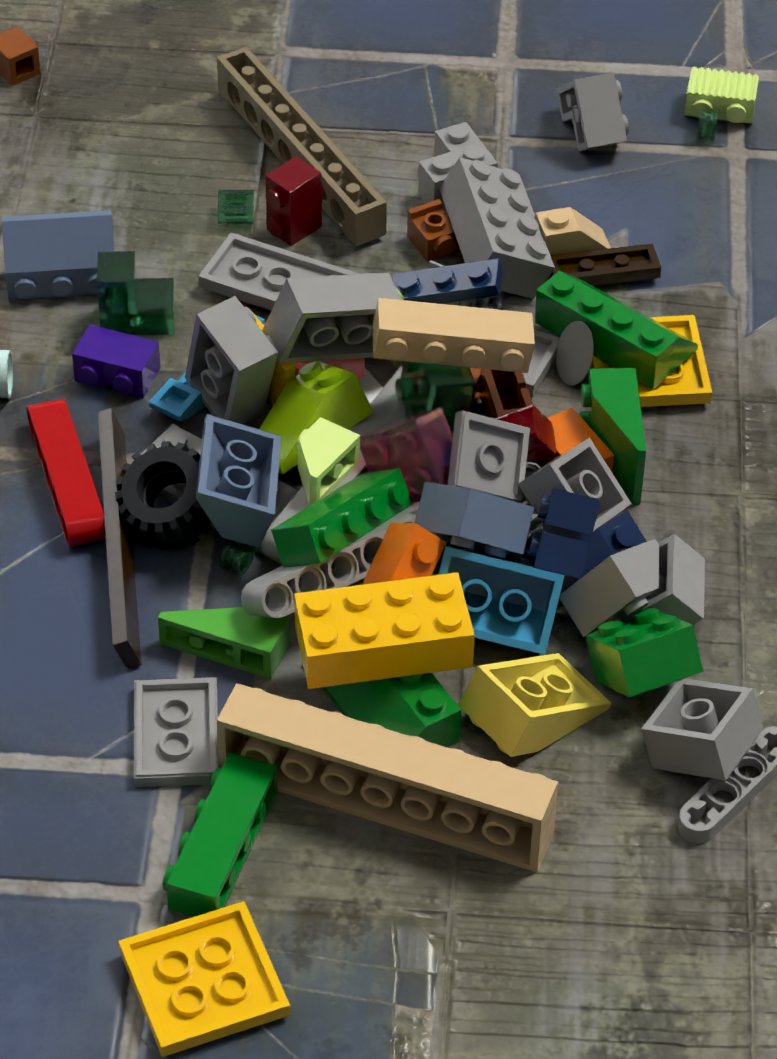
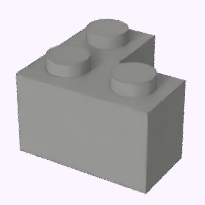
[556,72,629,152]
[418,122,498,211]

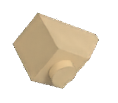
[536,207,611,255]

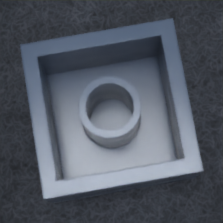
[415,482,534,559]

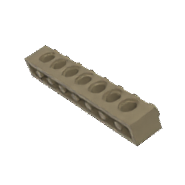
[217,46,387,246]

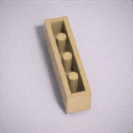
[372,298,535,373]

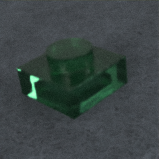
[218,190,254,224]

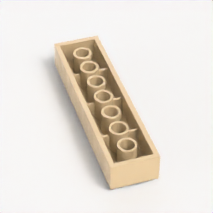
[217,683,558,873]

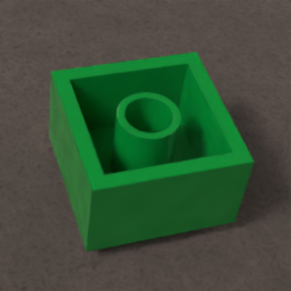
[585,608,704,697]

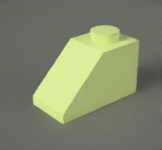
[296,417,360,505]

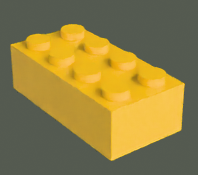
[294,572,474,689]

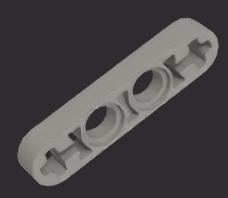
[678,726,777,844]

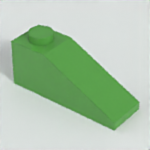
[158,607,290,679]

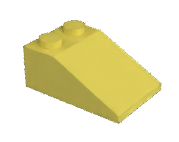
[458,653,612,757]

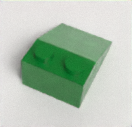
[579,368,646,505]

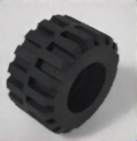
[115,441,212,550]

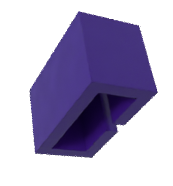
[72,324,161,398]

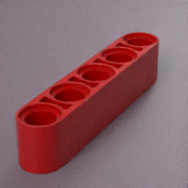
[26,398,106,548]

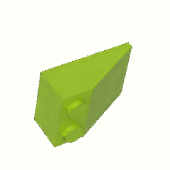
[259,361,373,474]

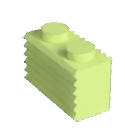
[684,66,759,124]

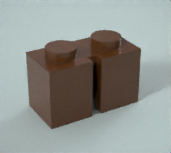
[479,369,533,419]

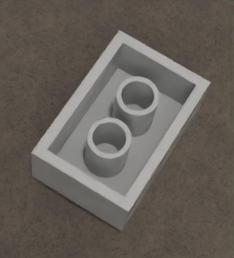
[263,273,401,364]
[185,296,278,425]

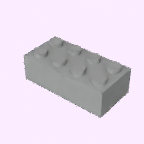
[439,157,555,299]

